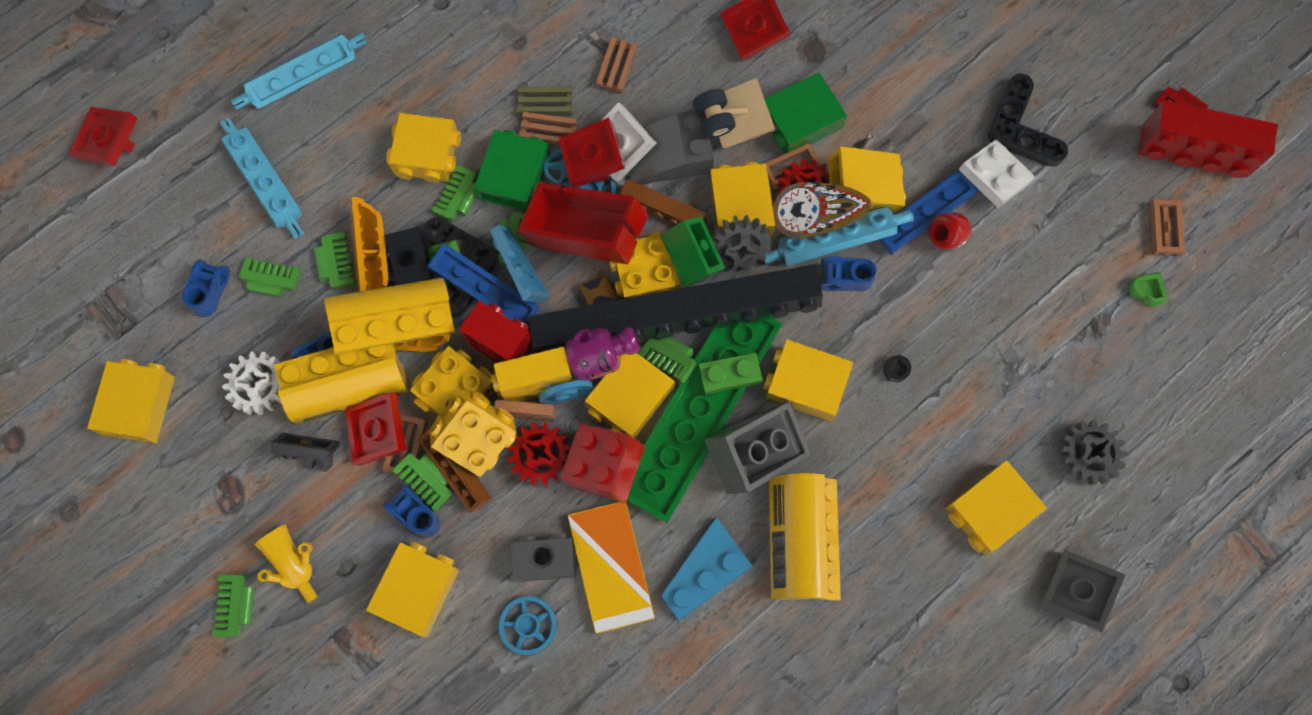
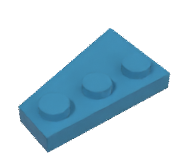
[490,224,552,304]
[661,517,752,621]

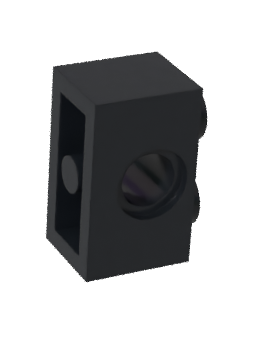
[385,227,433,286]

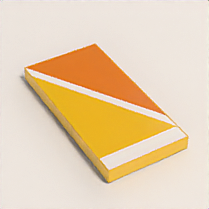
[568,502,655,634]

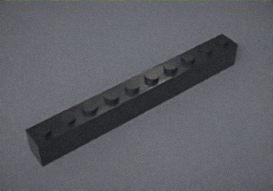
[529,264,823,353]

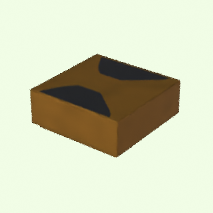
[579,274,617,305]

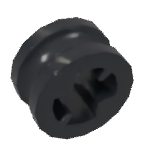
[883,355,912,383]

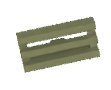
[517,87,572,116]

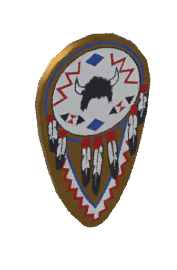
[773,182,872,239]

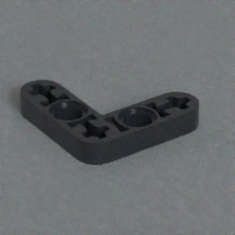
[988,73,1068,167]
[424,217,497,318]

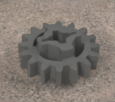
[710,215,772,272]
[1058,420,1128,486]

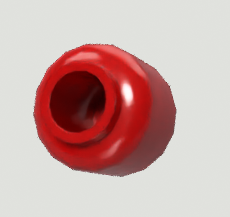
[928,212,972,250]

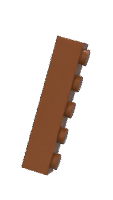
[620,179,706,226]
[418,429,492,513]

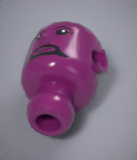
[565,327,641,381]

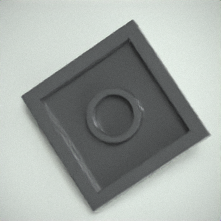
[1041,550,1126,633]

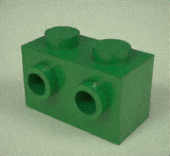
[660,216,725,288]

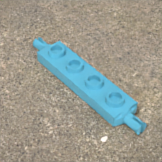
[231,33,368,110]
[220,118,304,239]
[765,206,914,266]

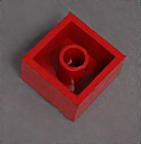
[459,301,533,363]
[560,423,645,503]

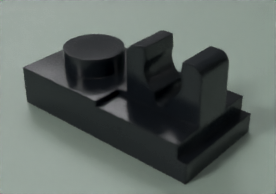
[271,433,340,472]

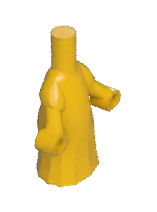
[254,524,318,604]

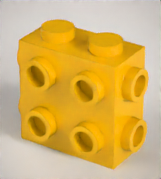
[386,113,461,183]
[609,232,681,299]
[410,346,494,420]
[429,389,517,478]

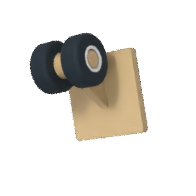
[693,79,775,149]

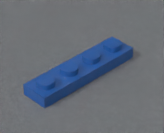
[878,170,979,256]
[427,243,540,326]

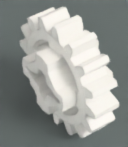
[222,352,282,415]

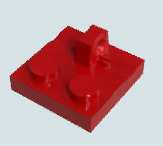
[720,0,791,61]
[68,107,138,166]
[558,117,625,188]
[345,392,406,466]

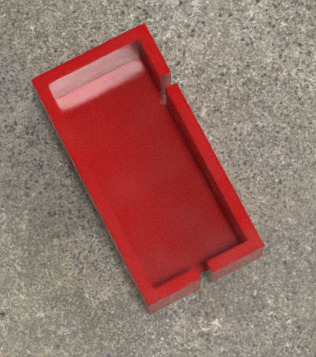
[1137,100,1278,178]
[518,182,649,265]

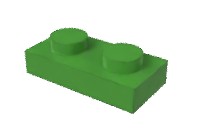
[699,353,763,395]

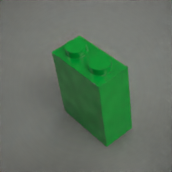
[765,72,847,153]
[474,129,550,212]

